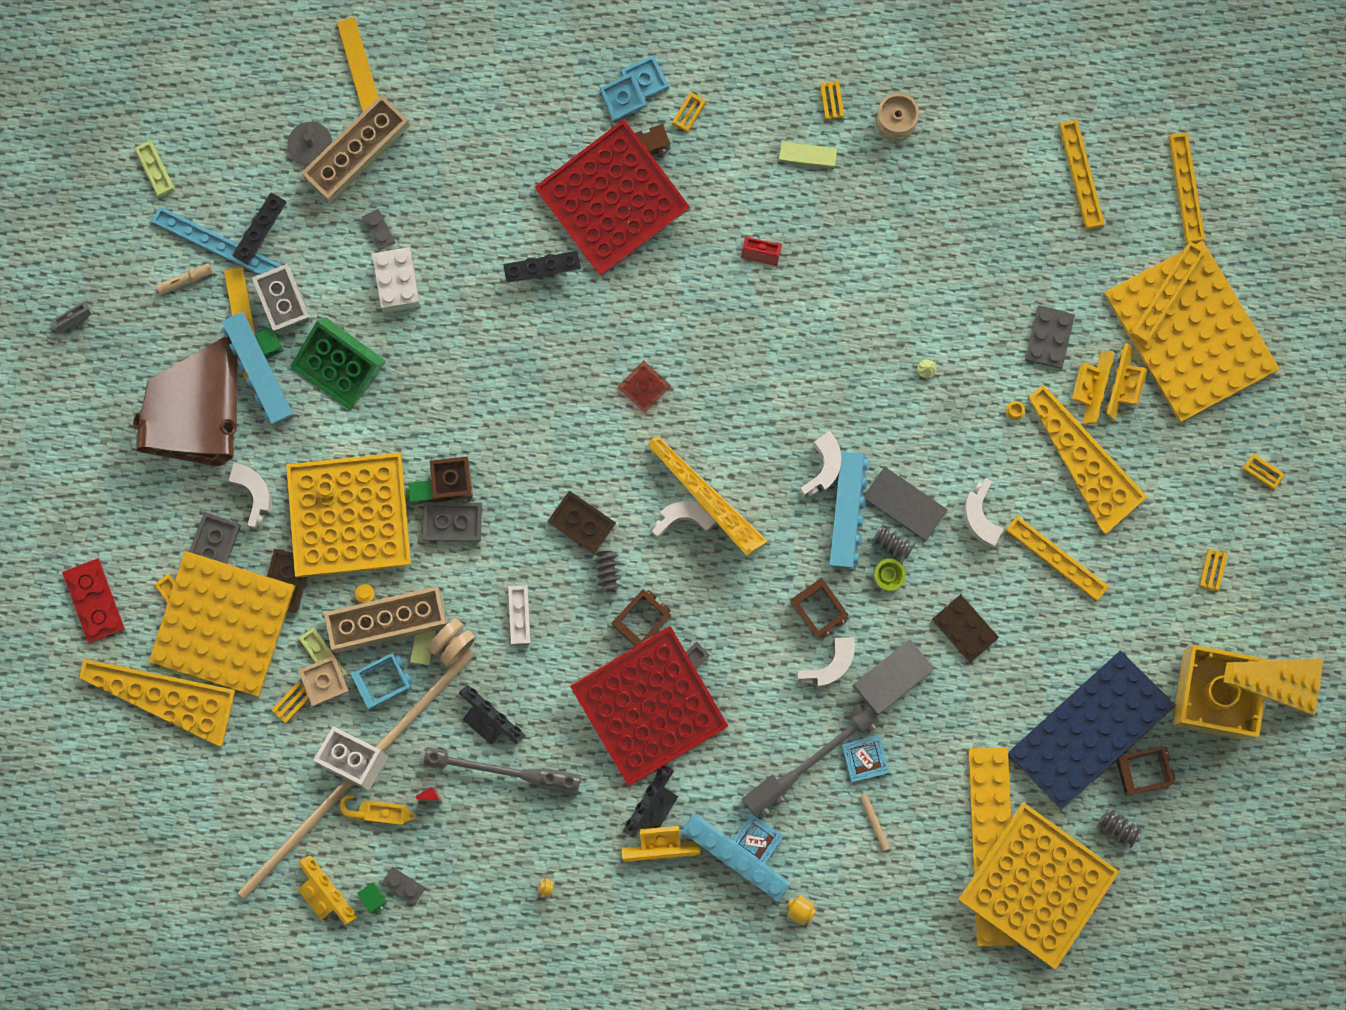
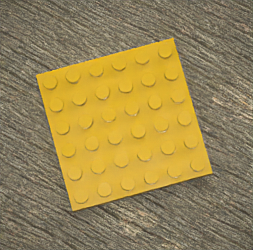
[286,453,412,578]
[149,551,295,697]
[958,802,1120,970]

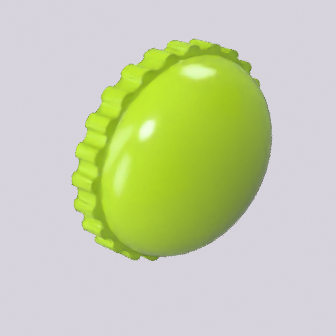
[873,558,906,591]

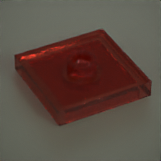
[617,360,671,413]

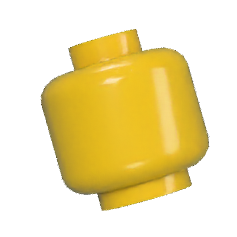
[786,896,816,925]

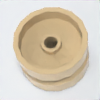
[876,93,919,141]
[428,618,477,668]

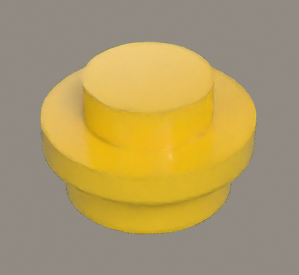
[1006,401,1025,420]
[316,479,336,499]
[355,584,375,603]
[538,878,553,898]

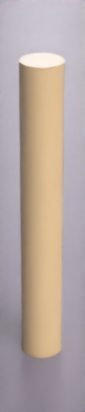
[860,794,890,851]

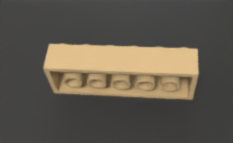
[301,94,410,204]
[324,586,448,654]

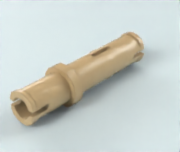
[156,263,213,296]

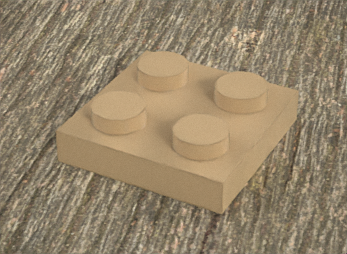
[298,655,349,706]

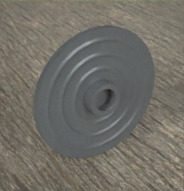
[288,122,333,165]

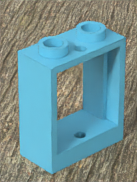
[351,653,413,710]

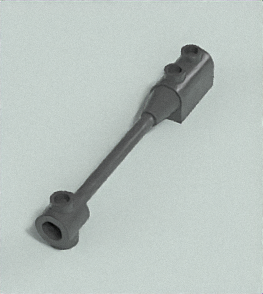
[742,704,878,818]
[423,747,581,795]

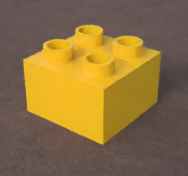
[1172,645,1271,741]

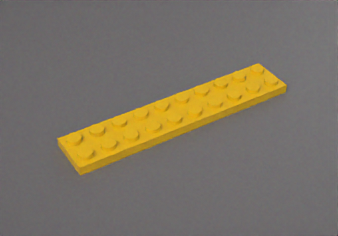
[968,748,1017,946]

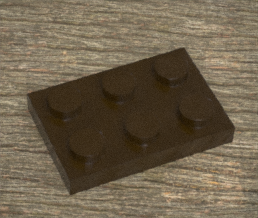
[547,491,616,555]
[267,548,308,614]
[931,594,999,663]

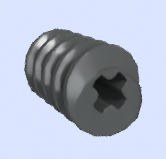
[873,523,916,562]
[594,551,622,592]
[1096,809,1142,848]

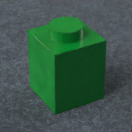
[255,327,284,359]
[406,480,435,505]
[357,882,388,914]

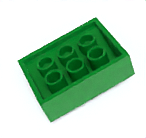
[290,317,386,410]

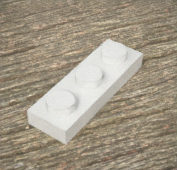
[508,585,531,645]

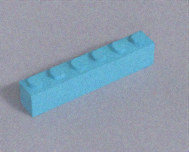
[221,312,294,426]
[830,452,869,570]
[681,813,791,901]

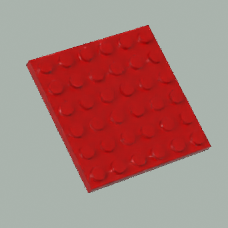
[534,119,691,276]
[569,626,729,786]

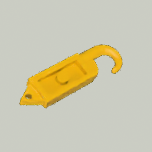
[340,795,418,825]

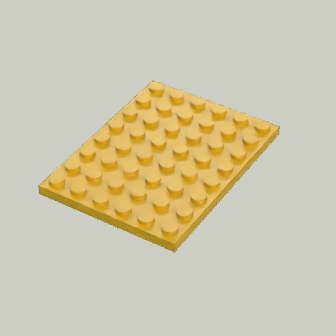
[1104,241,1280,423]

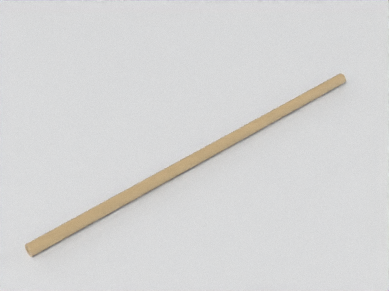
[238,649,475,899]

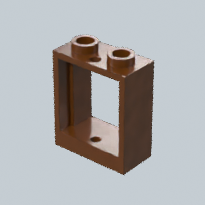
[790,578,849,640]
[611,589,671,646]
[1116,746,1175,796]

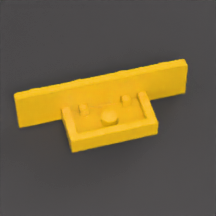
[1106,344,1147,421]
[1072,351,1114,425]
[622,826,701,862]
[297,856,357,925]

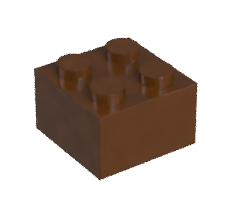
[429,456,473,502]

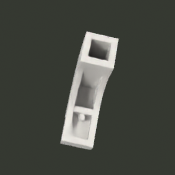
[800,431,841,497]
[229,463,272,530]
[964,478,1003,548]
[652,501,717,539]
[797,637,855,687]

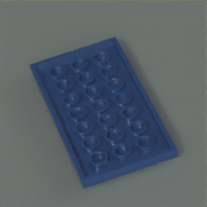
[1008,650,1176,811]

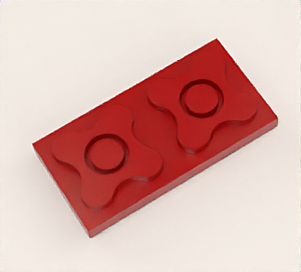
[62,558,126,644]

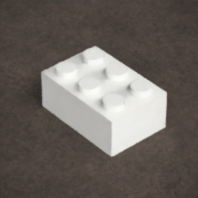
[372,247,421,313]
[252,264,311,332]
[313,726,388,791]

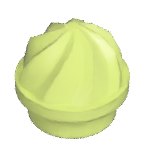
[917,359,936,378]

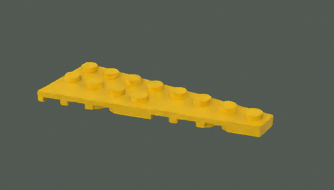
[1028,384,1147,535]
[648,436,768,556]
[1224,658,1323,715]
[79,659,236,747]

